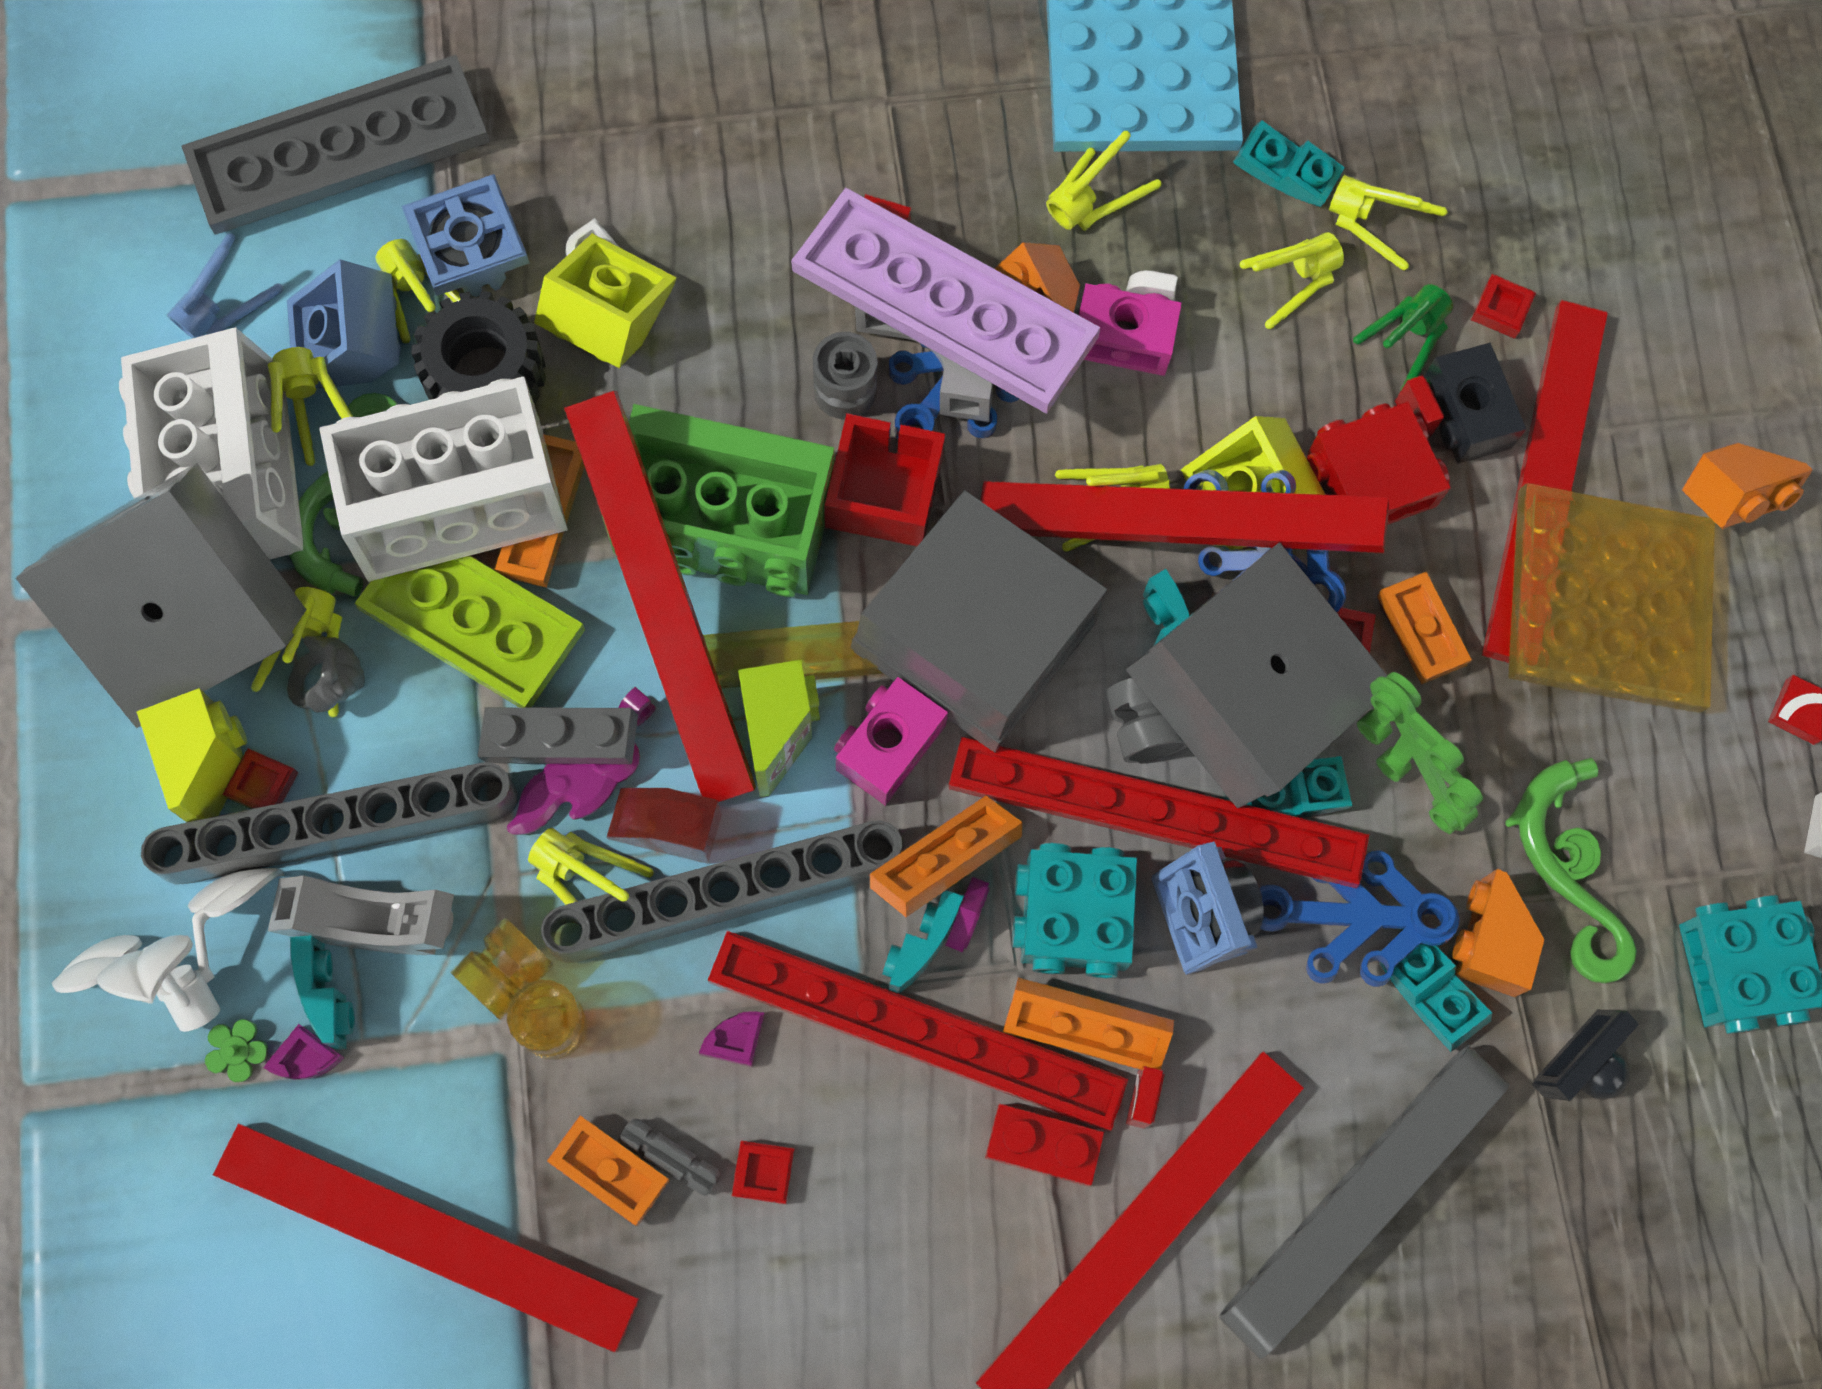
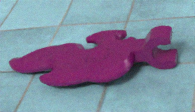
[507,687,656,835]

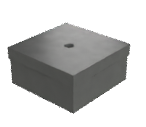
[15,463,307,728]
[850,490,1108,753]
[1126,542,1387,808]

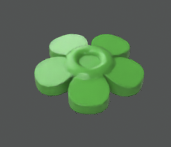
[205,1019,268,1082]

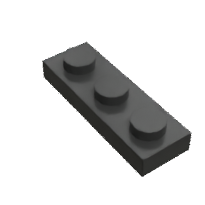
[478,707,638,764]

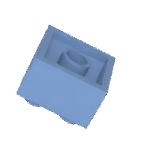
[287,259,400,389]

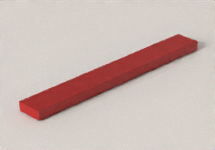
[1482,300,1608,669]
[564,391,756,806]
[980,481,1389,553]
[949,737,1369,889]
[708,931,1129,1132]
[975,1051,1304,1389]
[212,1123,640,1353]

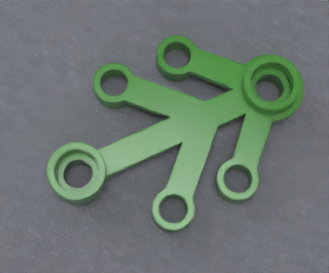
[1357,672,1483,834]

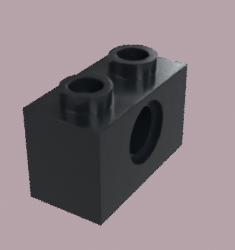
[1424,342,1526,464]

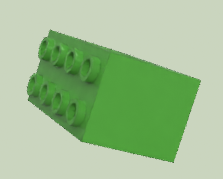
[602,404,835,597]

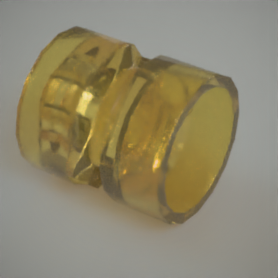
[450,917,554,1020]
[507,980,588,1060]

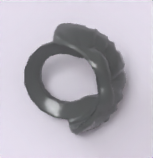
[287,635,365,713]

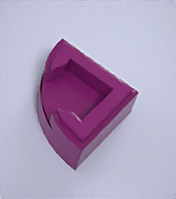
[945,877,990,952]
[699,1011,765,1067]
[263,1024,345,1080]

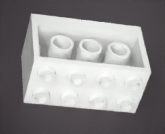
[119,327,303,560]
[319,377,568,582]

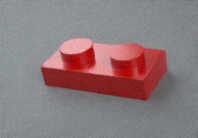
[985,1104,1104,1187]

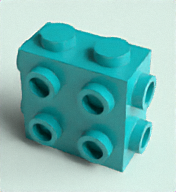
[1012,843,1137,979]
[1679,895,1822,1034]

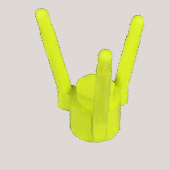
[1046,131,1162,231]
[1329,174,1447,270]
[1239,232,1344,329]
[375,239,461,343]
[267,347,353,466]
[1055,464,1170,552]
[251,587,343,718]
[528,827,654,905]

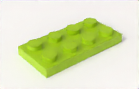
[354,556,585,708]

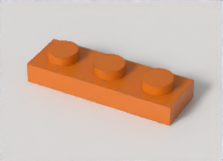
[495,434,585,588]
[870,795,1022,917]
[1003,977,1174,1070]

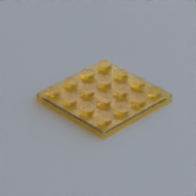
[1508,483,1715,713]

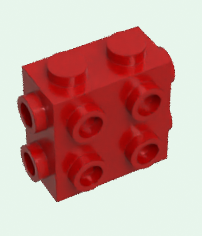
[1307,401,1451,525]

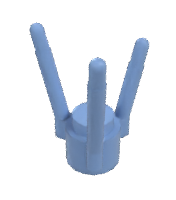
[166,233,284,338]

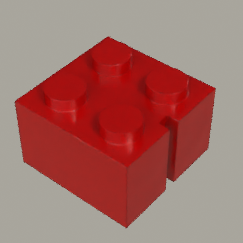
[824,413,945,547]

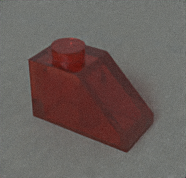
[607,788,722,864]

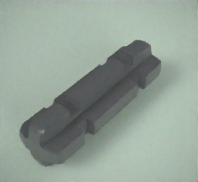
[619,1118,721,1196]

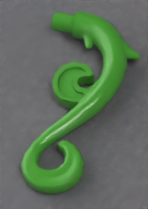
[289,393,398,597]
[1505,758,1637,984]

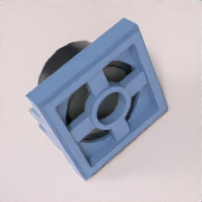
[402,174,529,297]
[1151,842,1264,975]

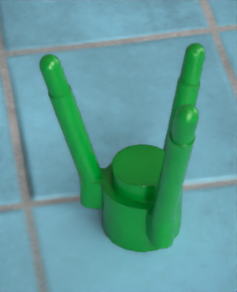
[1353,284,1454,391]

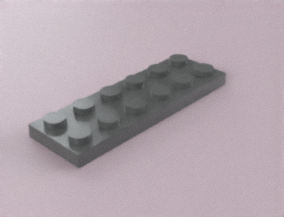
[181,55,490,235]

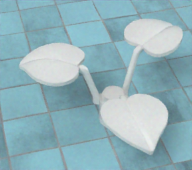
[52,868,284,1032]

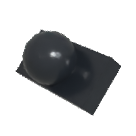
[1532,1009,1639,1101]

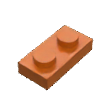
[1377,572,1472,685]
[547,1115,670,1227]

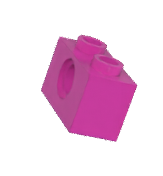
[1079,283,1182,376]
[834,677,948,806]

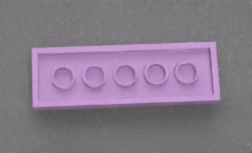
[791,188,1100,414]

